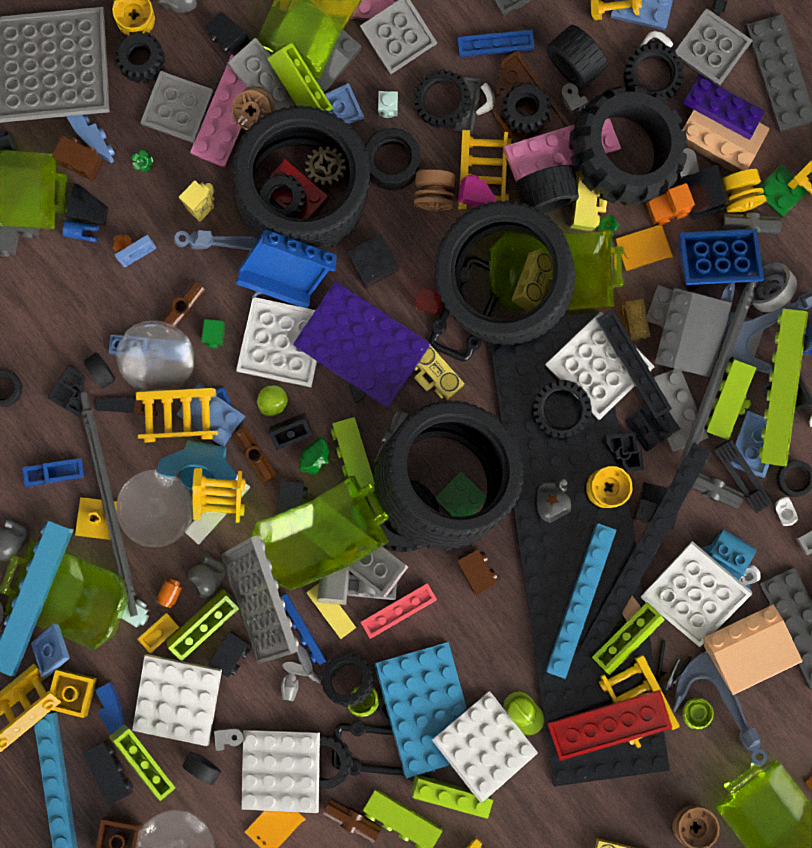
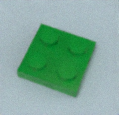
[758,164,808,218]
[435,471,486,517]

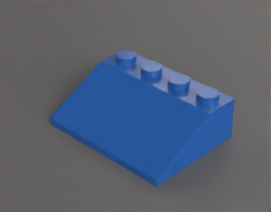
[677,229,764,285]

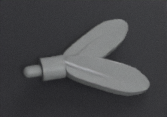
[282,646,321,683]

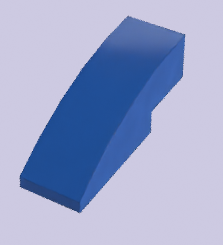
[21,458,84,488]
[95,682,124,735]

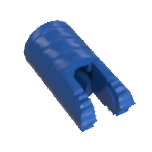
[63,220,99,242]

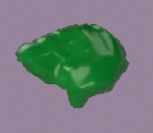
[299,437,329,475]

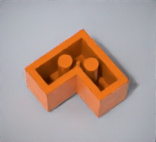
[646,183,695,226]

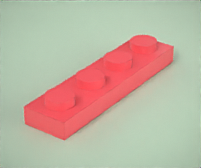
[361,583,437,639]

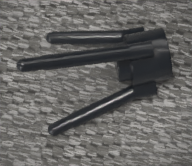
[656,640,692,691]

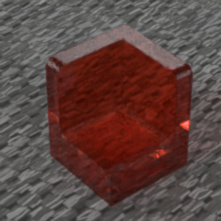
[415,288,442,316]

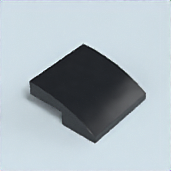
[625,406,681,452]

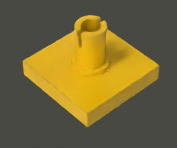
[75,497,120,540]

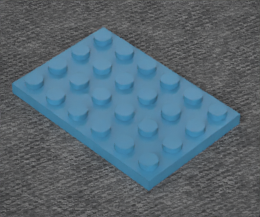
[374,642,467,778]

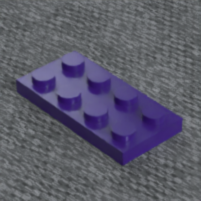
[683,76,765,140]

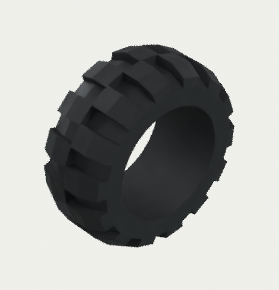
[569,85,688,206]

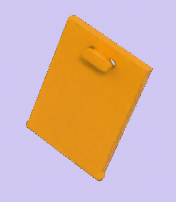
[615,225,673,271]
[245,811,305,848]

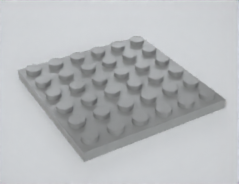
[0,7,110,123]
[220,535,299,664]

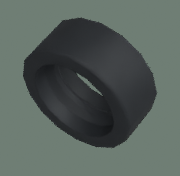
[0,370,23,407]
[776,461,812,497]
[182,753,221,785]

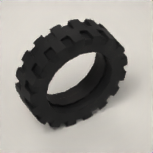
[321,653,374,707]
[319,735,353,789]

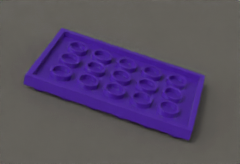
[293,281,431,408]

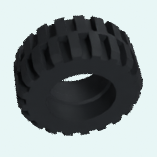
[366,479,439,552]

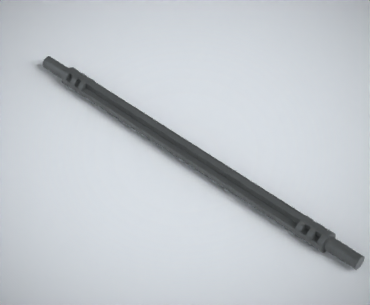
[676,272,757,471]
[79,392,138,617]

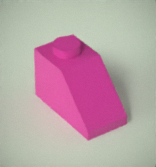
[457,175,497,207]

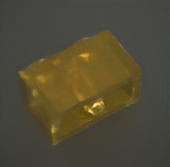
[622,299,650,342]

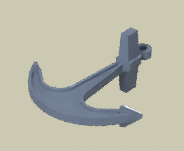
[174,189,281,299]
[719,283,812,373]
[673,651,767,766]

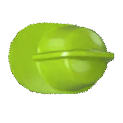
[503,692,544,735]

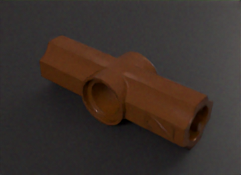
[157,280,206,334]
[232,427,277,484]
[323,799,382,843]

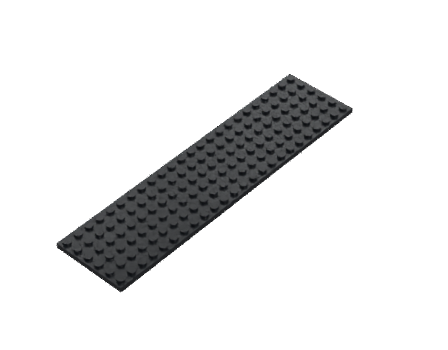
[489,311,670,787]

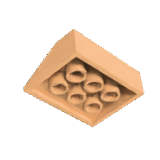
[682,110,770,173]
[704,604,802,695]

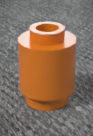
[157,578,182,608]

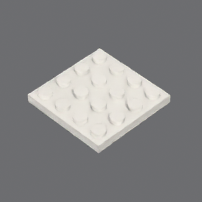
[236,297,317,388]
[545,312,655,420]
[641,541,752,647]
[132,654,222,746]
[432,691,538,803]
[242,730,320,813]

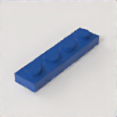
[458,30,535,58]
[282,593,327,665]

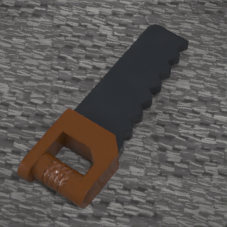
[96,396,157,416]

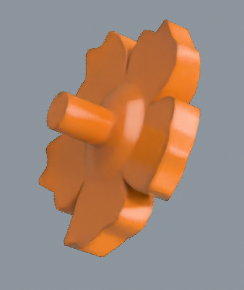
[113,234,133,251]

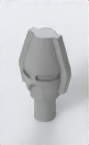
[281,672,298,701]

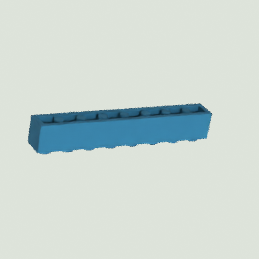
[0,521,74,676]
[545,523,616,679]
[34,712,78,848]

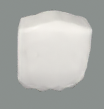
[640,31,673,48]
[476,83,496,115]
[775,497,798,526]
[739,565,761,586]

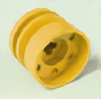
[112,0,155,37]
[722,169,767,213]
[586,466,632,508]

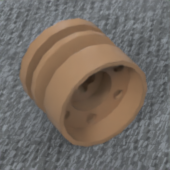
[231,86,275,130]
[414,170,455,211]
[672,805,720,848]

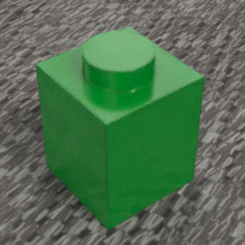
[202,319,226,349]

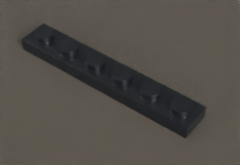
[595,309,672,419]

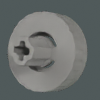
[745,263,797,312]

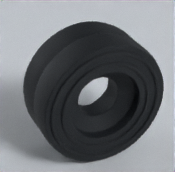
[84,352,115,389]

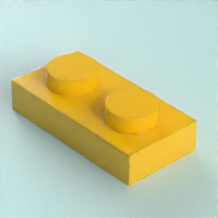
[138,613,180,654]

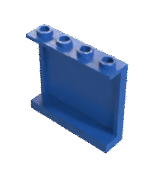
[236,229,337,308]

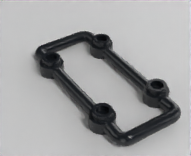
[429,256,508,362]
[331,720,436,781]

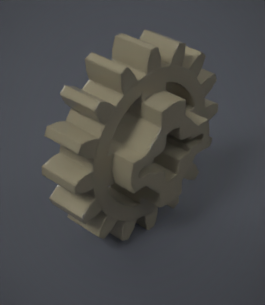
[305,146,346,188]

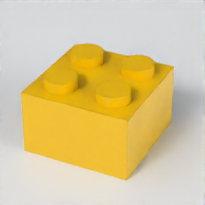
[50,669,97,718]

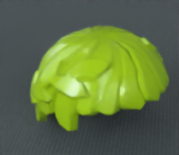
[257,385,288,416]
[348,686,379,717]
[682,698,714,729]

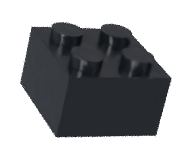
[347,233,399,288]

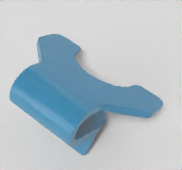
[157,440,237,491]
[701,529,757,606]

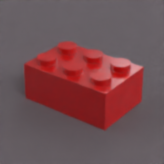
[260,159,329,219]

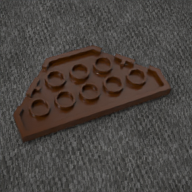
[492,51,571,144]

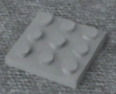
[359,0,437,75]
[675,8,753,86]
[140,71,214,143]

